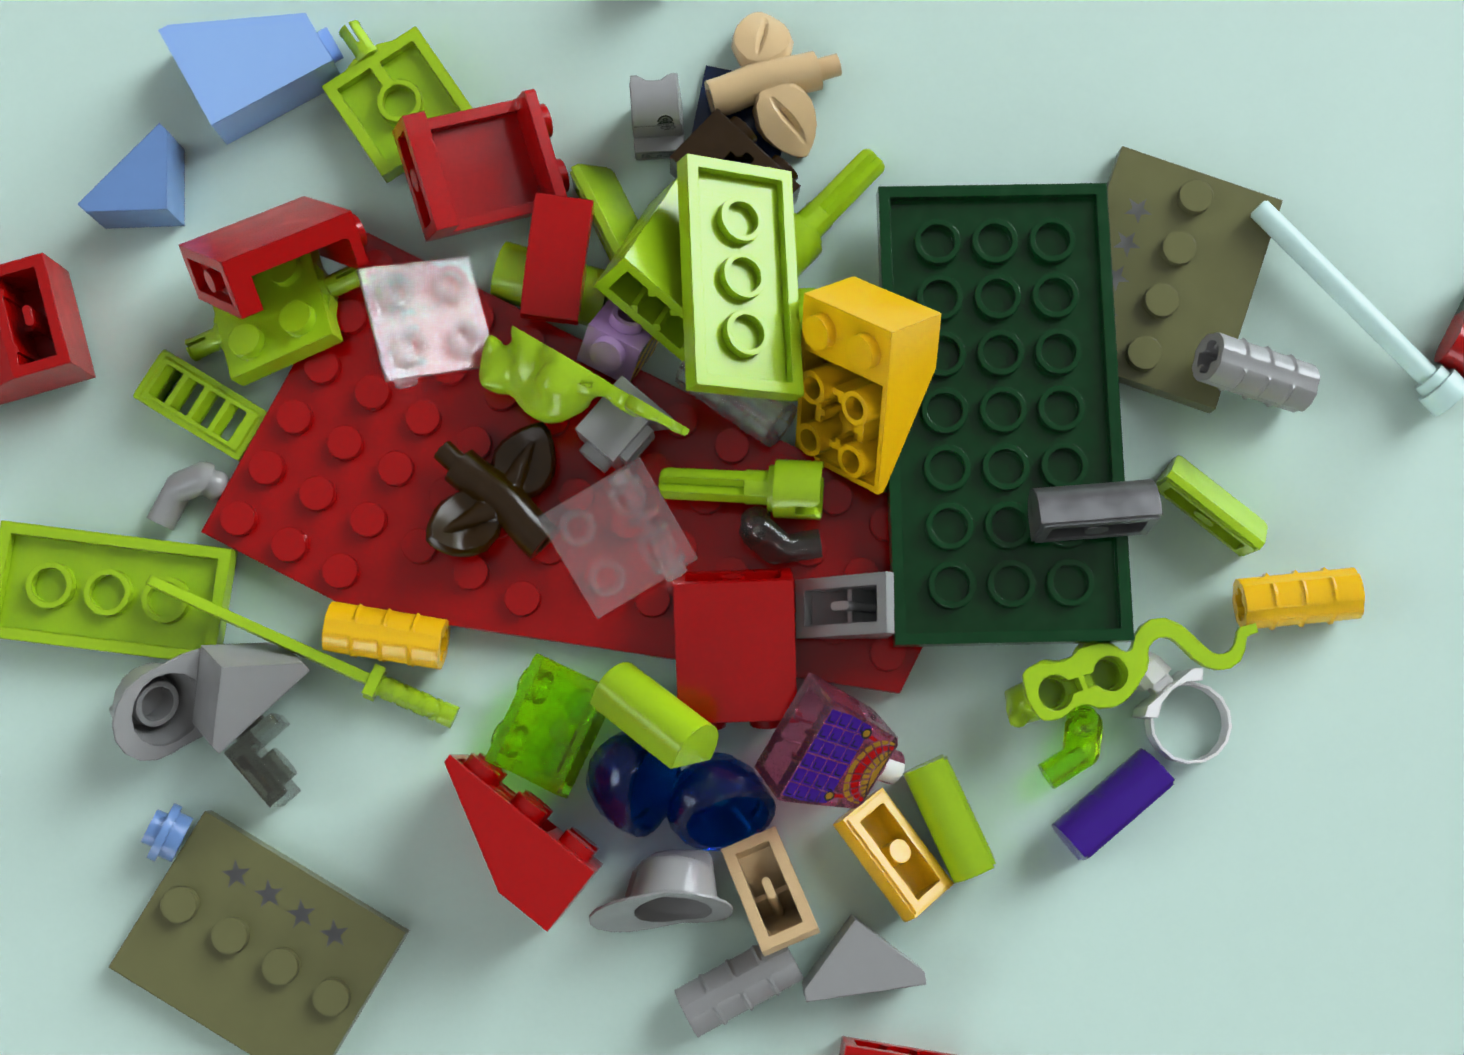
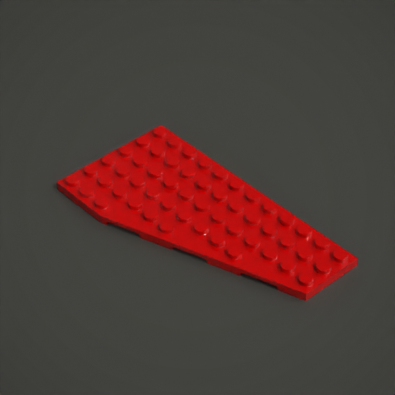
[201,232,923,694]

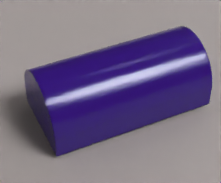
[1051,748,1175,860]

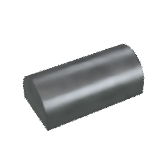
[1028,479,1163,543]

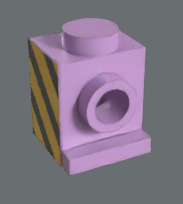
[576,300,658,382]

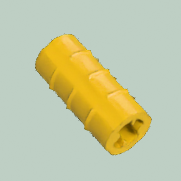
[1232,567,1365,630]
[322,601,451,670]

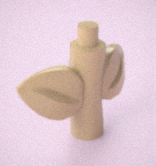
[704,12,842,158]

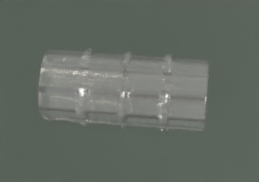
[675,360,797,447]

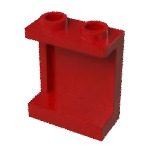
[392,89,570,242]
[179,196,368,319]
[673,568,798,730]

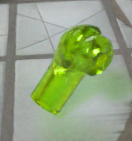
[1038,705,1103,789]

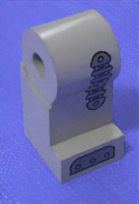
[629,73,685,160]

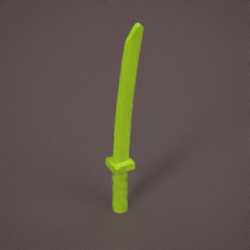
[146,575,460,728]

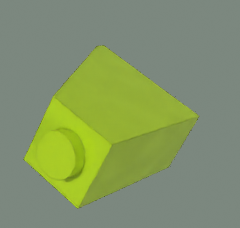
[594,178,685,362]

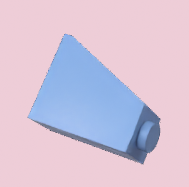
[158,13,344,145]

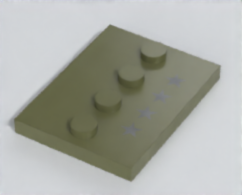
[1107,146,1283,413]
[108,810,410,1055]

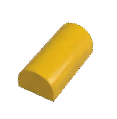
[833,787,954,922]

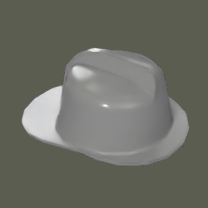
[109,648,203,761]
[589,850,733,932]

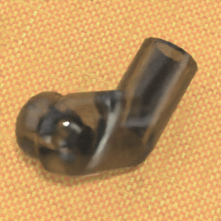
[739,506,823,565]

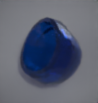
[586,731,682,837]
[666,752,776,851]

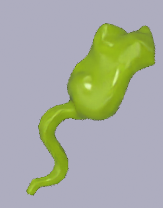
[479,325,690,436]
[1004,618,1258,728]

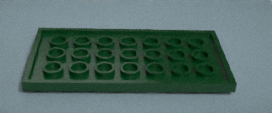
[876,183,1134,647]

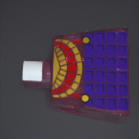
[754,673,905,808]

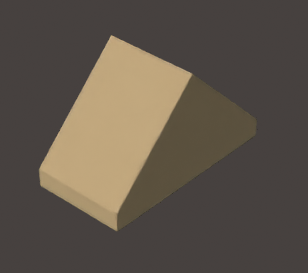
[721,826,820,957]

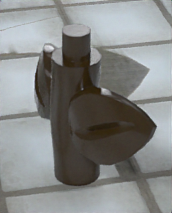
[426,422,559,559]

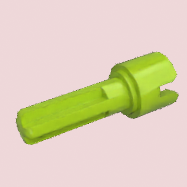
[794,148,885,277]
[658,459,824,520]

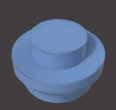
[141,803,194,862]

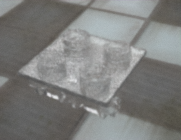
[357,256,489,389]
[537,457,698,619]

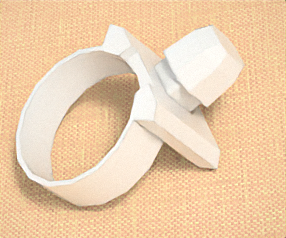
[1131,651,1232,764]

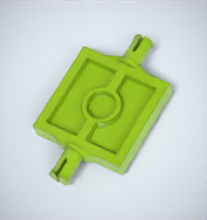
[321,20,473,183]
[185,250,368,386]

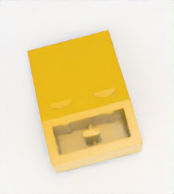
[795,276,942,495]

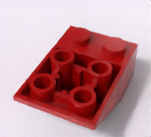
[0,252,96,405]
[444,752,603,932]

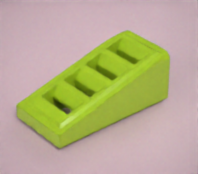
[133,349,267,462]

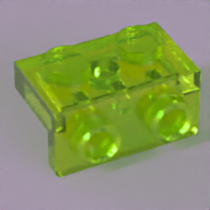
[485,653,605,799]

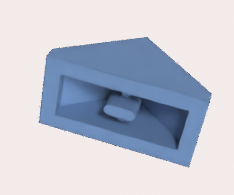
[78,123,185,229]

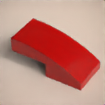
[520,193,594,326]

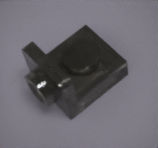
[224,713,301,807]

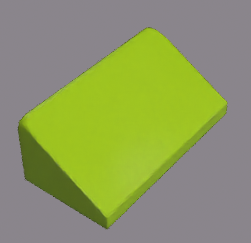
[570,164,638,261]
[1155,455,1268,556]

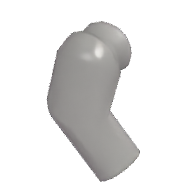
[147,462,229,530]

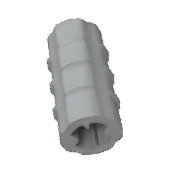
[1192,332,1320,412]
[674,944,804,1037]

